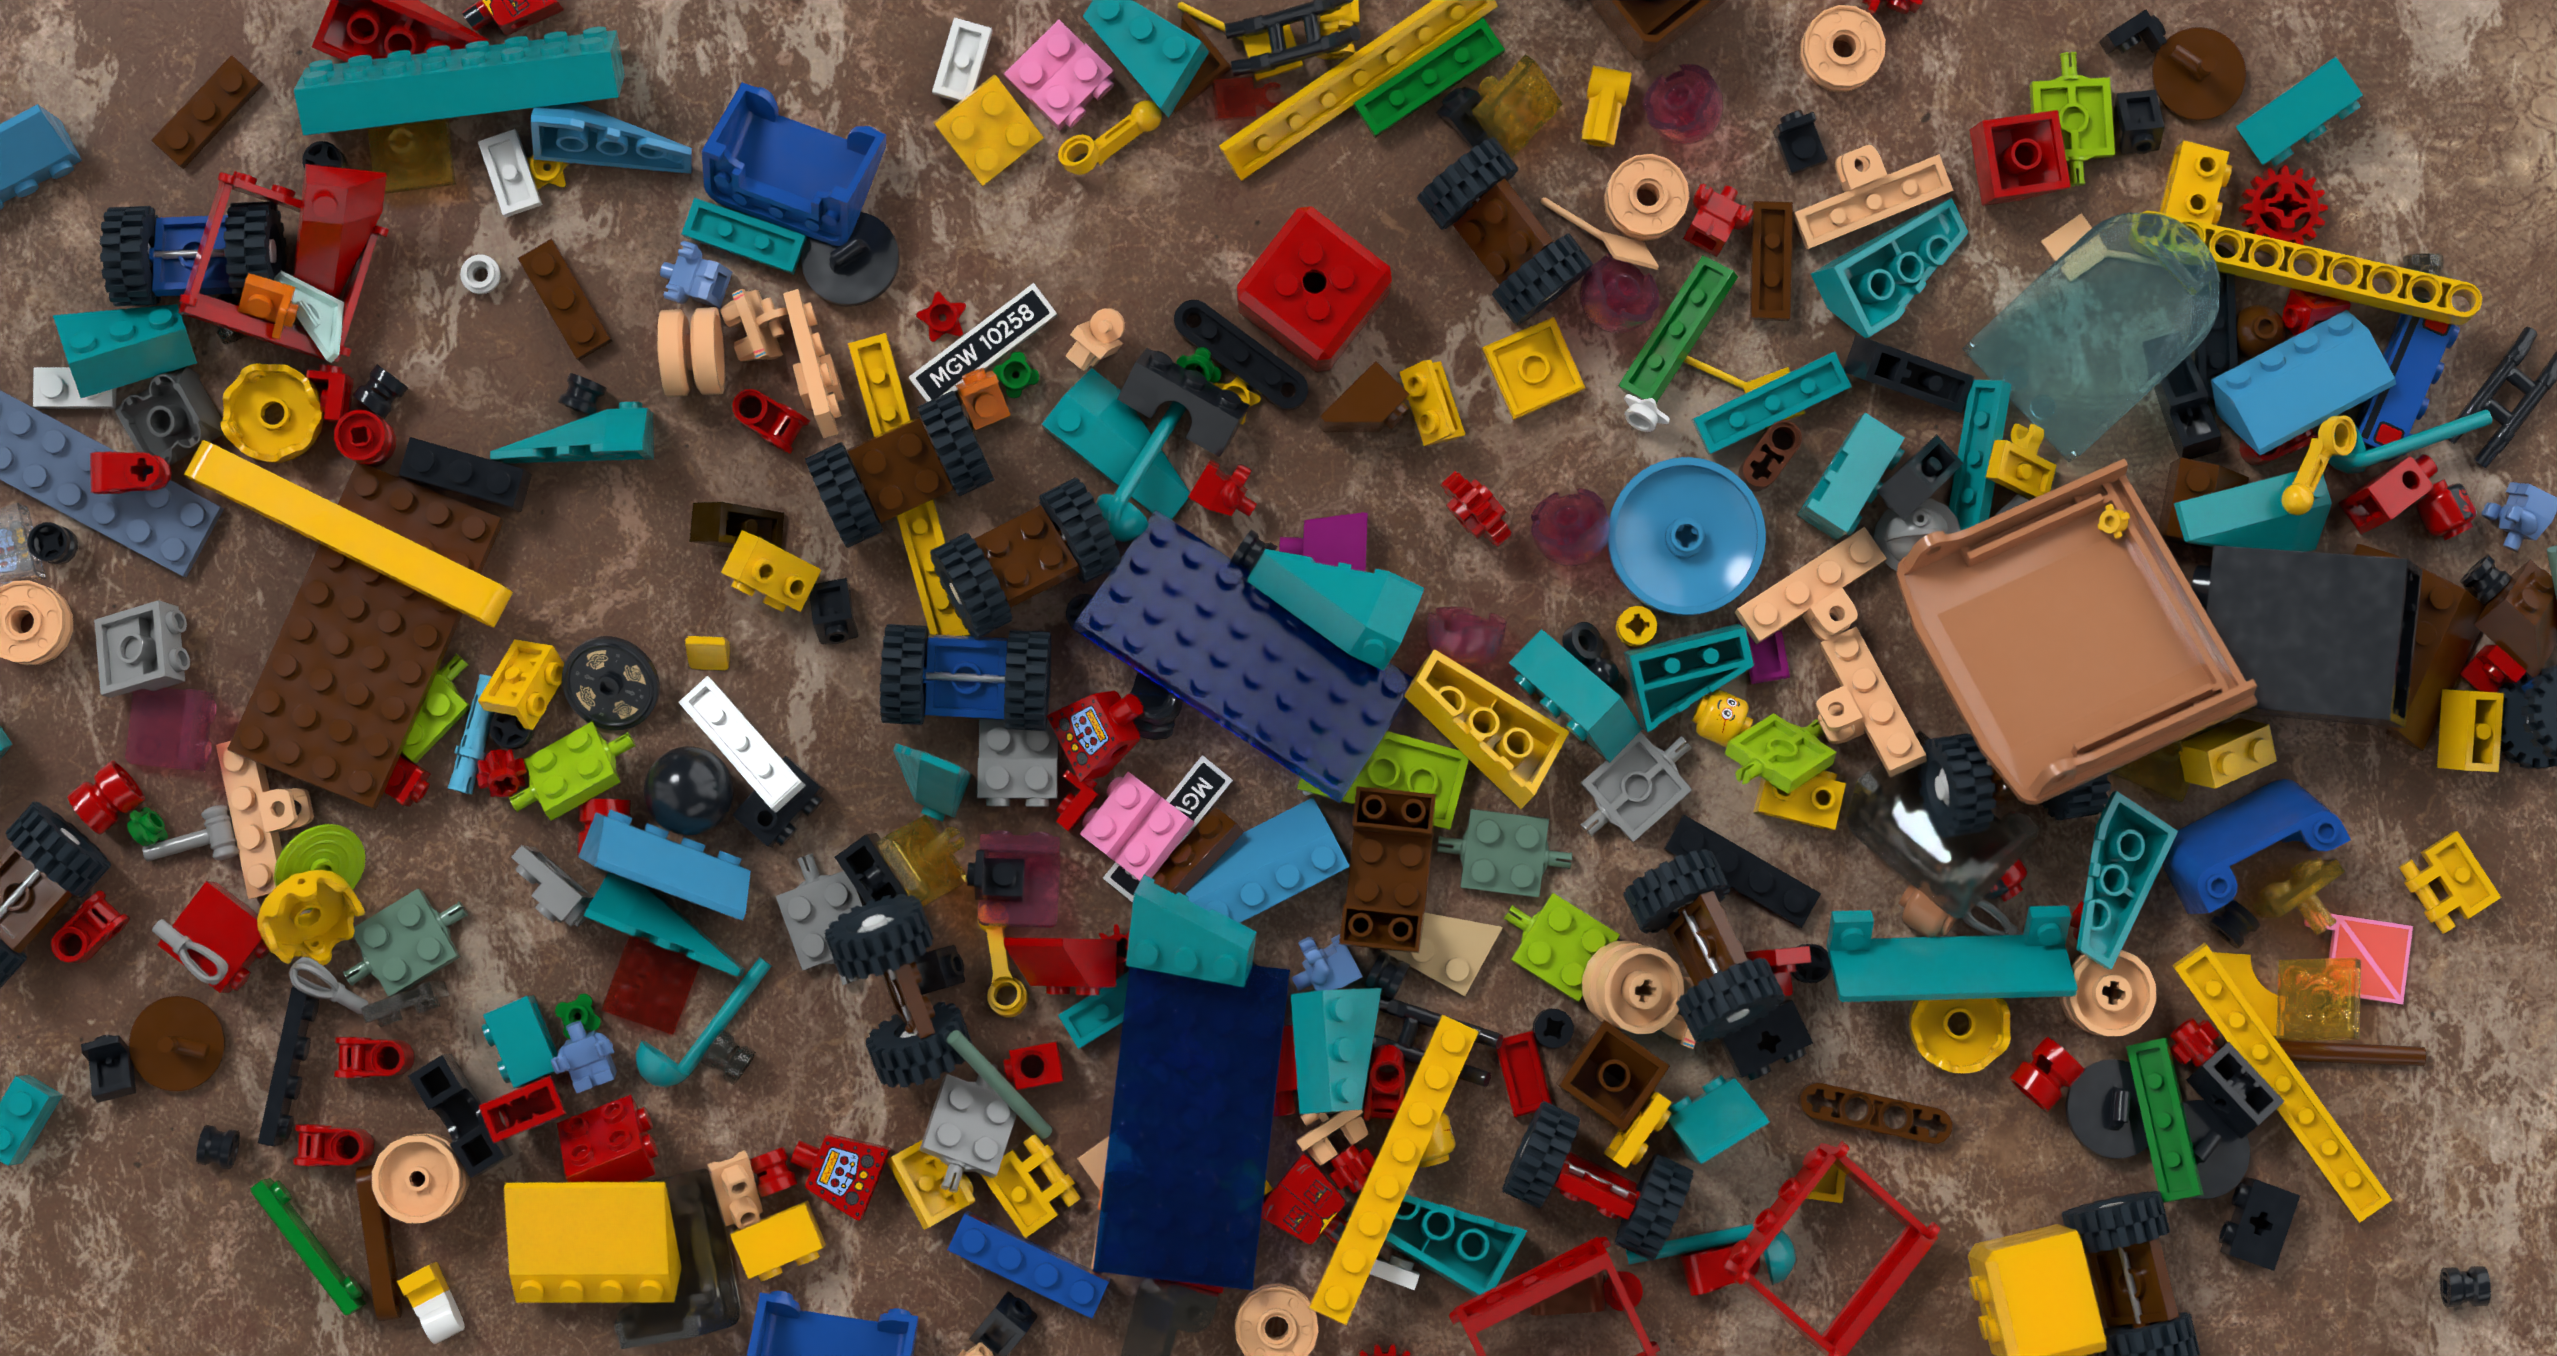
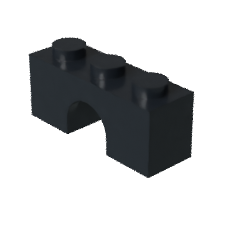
[1117,347,1250,457]
[399,437,532,512]
[408,1053,513,1178]

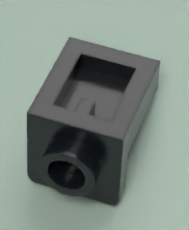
[2099,9,2167,55]
[1436,87,1505,149]
[2115,90,2165,154]
[1773,110,1828,176]
[809,578,859,644]
[967,850,1025,902]
[914,945,965,995]
[969,1292,1038,1356]

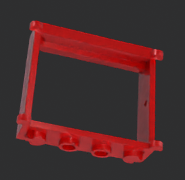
[178,171,389,363]
[1724,1141,1940,1356]
[1449,1236,1661,1356]

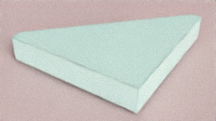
[274,271,345,363]

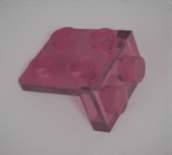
[125,688,216,772]
[978,830,1061,928]

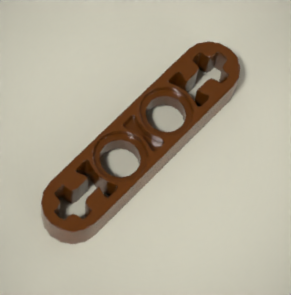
[1798,1082,1952,1144]
[356,1164,402,1321]

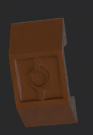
[1339,786,1436,953]

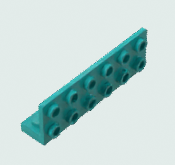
[1826,905,2078,1002]

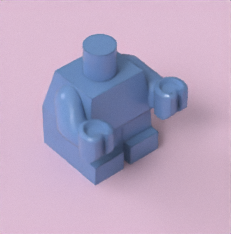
[660,241,732,309]
[2481,482,2557,552]
[1291,934,1363,991]
[551,1021,617,1094]

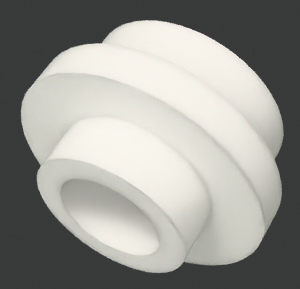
[460,255,501,294]

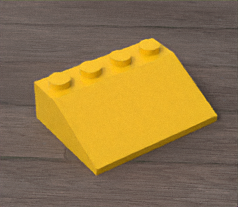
[504,1182,682,1303]

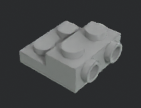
[94,600,190,698]
[977,719,1059,807]
[511,845,594,927]

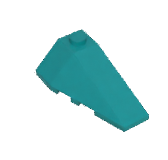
[1247,549,1424,671]
[584,872,745,977]

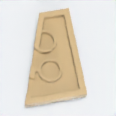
[1379,913,1503,996]

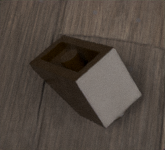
[689,502,784,548]

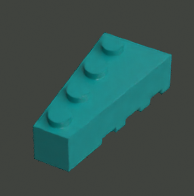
[1345,1194,1528,1297]

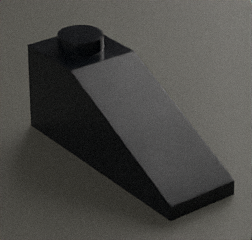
[1843,335,1975,413]

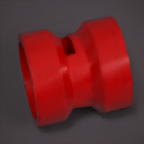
[749,1147,798,1198]

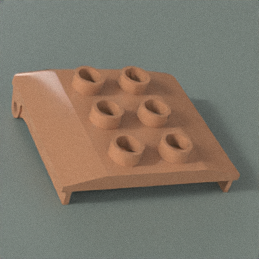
[1896,458,2258,805]

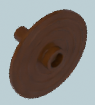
[2152,27,2246,120]
[129,996,225,1091]

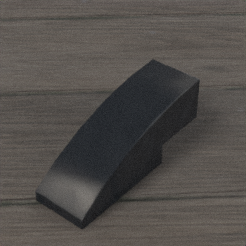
[2143,331,2221,459]

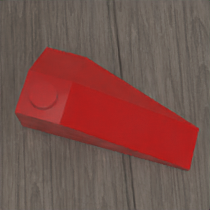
[312,0,489,63]
[293,164,387,299]

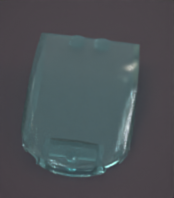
[1962,212,2220,463]

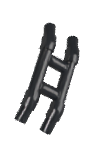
[1224,0,1361,77]
[2448,327,2557,468]
[1372,995,1503,1087]

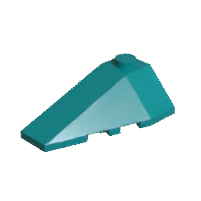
[1811,198,1969,338]
[1041,368,1190,526]
[490,401,654,464]
[2174,471,2332,552]
[893,743,972,822]
[2076,791,2178,970]

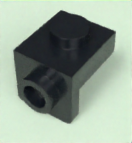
[81,1035,136,1103]

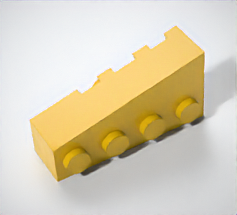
[1404,649,1569,809]

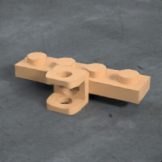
[1793,145,1954,250]
[783,289,845,438]
[1734,527,1887,645]
[1816,627,1926,777]
[216,741,314,899]

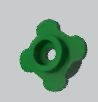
[1176,347,1222,383]
[993,352,1039,399]
[127,807,168,847]
[555,994,601,1039]

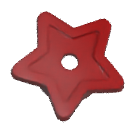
[916,291,966,342]

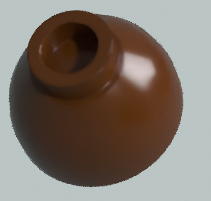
[2236,305,2286,359]

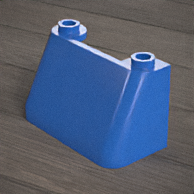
[702,82,886,246]
[2162,779,2351,914]
[747,1291,918,1356]

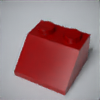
[1969,110,2071,206]
[1004,937,1117,995]

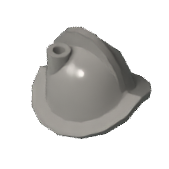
[1874,498,1961,571]

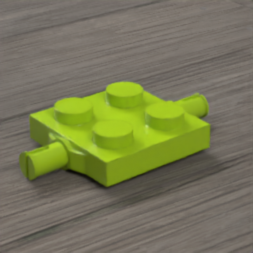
[2029,52,2115,186]
[402,653,471,763]
[1725,713,1837,794]
[509,721,636,821]
[1503,893,1620,1002]

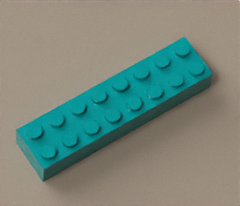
[294,27,625,136]

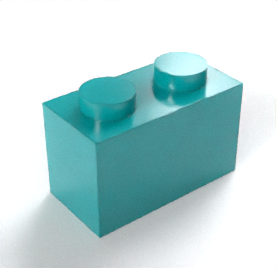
[482,995,558,1088]
[0,1075,63,1166]

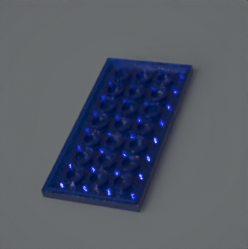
[1072,510,1414,803]
[1093,965,1290,1290]

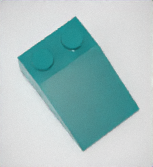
[1666,1075,1770,1165]

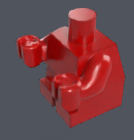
[1683,183,1754,257]
[1188,459,1257,517]

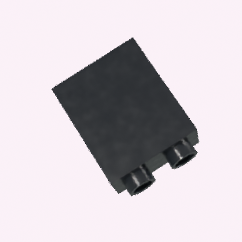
[2191,545,2423,728]

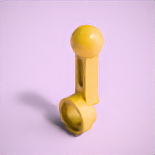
[1058,100,1162,175]
[2281,416,2357,516]
[977,903,1028,1018]

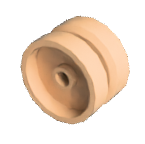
[657,307,725,397]
[1582,941,1684,1034]
[2059,950,2156,1036]
[372,1133,470,1223]

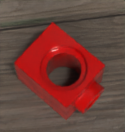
[1003,1041,1065,1090]

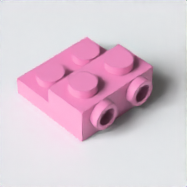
[1004,19,1115,131]
[1080,772,1195,881]

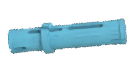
[447,674,495,795]

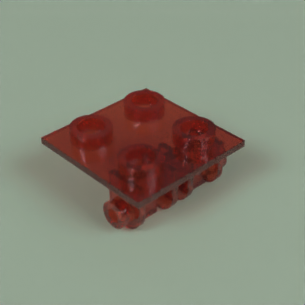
[600,935,701,1035]

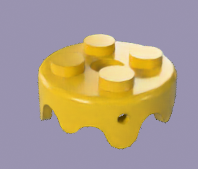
[220,363,324,463]
[257,870,365,966]
[1909,998,2011,1073]

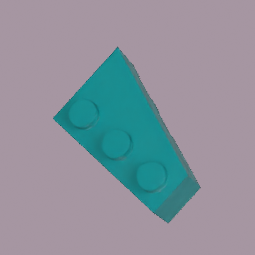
[1083,0,1210,118]
[2236,57,2364,167]
[53,304,197,398]
[1797,412,1905,540]
[1624,624,1754,733]
[1509,629,1642,763]
[1126,875,1257,987]
[1291,988,1382,1114]

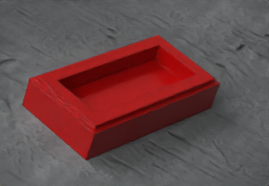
[1496,1031,1552,1118]

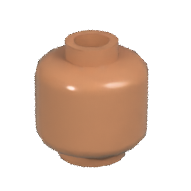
[1899,880,1961,937]

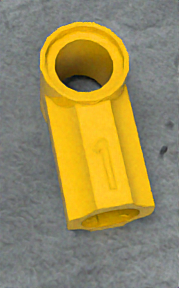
[1581,65,1632,148]

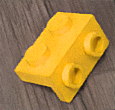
[1399,359,1465,446]
[886,1140,975,1230]

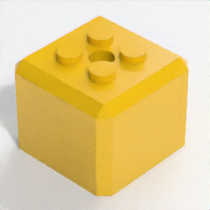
[1968,1224,2106,1356]

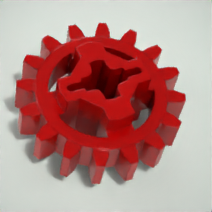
[2239,165,2328,245]
[1441,471,1512,547]

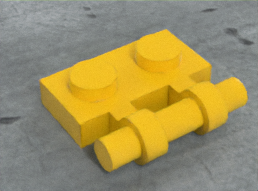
[2398,831,2502,934]
[981,1133,1081,1238]

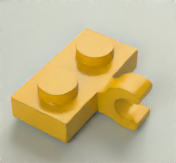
[1985,424,2057,500]

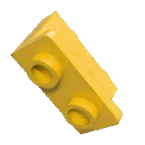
[478,639,564,730]

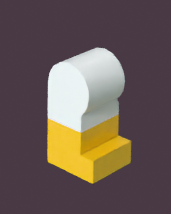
[397,1262,465,1344]

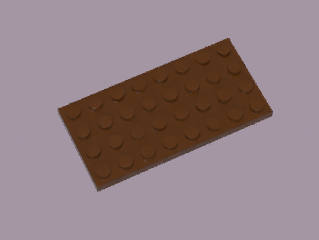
[227,462,504,810]

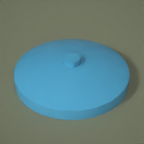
[1607,457,1766,616]

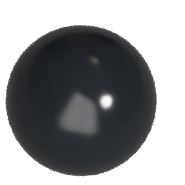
[644,746,734,836]

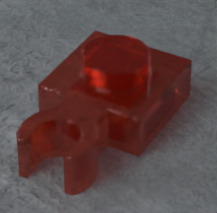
[1212,77,1282,121]

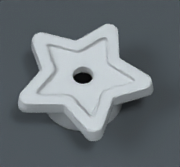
[1624,394,1670,432]

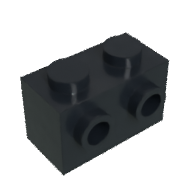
[733,756,825,848]

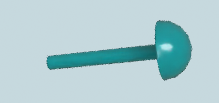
[1096,401,1187,542]
[2328,409,2492,474]
[636,957,772,1088]
[1626,1224,1796,1285]

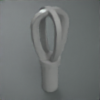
[1962,899,2023,936]
[152,919,228,985]
[289,957,368,1015]

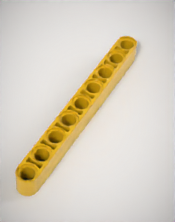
[2127,211,2482,325]
[184,440,513,628]

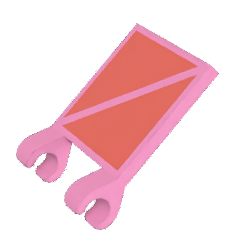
[2296,911,2413,1004]

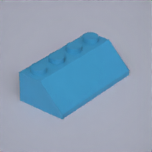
[0,104,82,210]
[2211,310,2396,455]
[1185,797,1350,923]
[578,809,751,921]

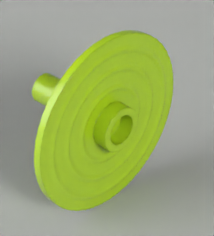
[274,824,365,910]

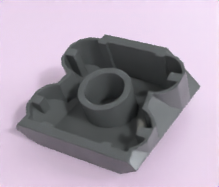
[114,367,224,471]

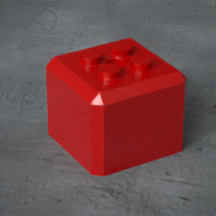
[1237,206,1392,372]

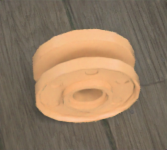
[1800,5,1886,92]
[1604,154,1689,241]
[0,580,73,665]
[1234,1283,1319,1356]

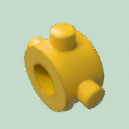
[2098,504,2130,539]

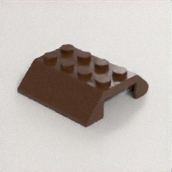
[2352,544,2486,751]

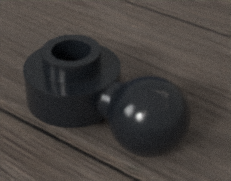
[1562,622,1619,688]

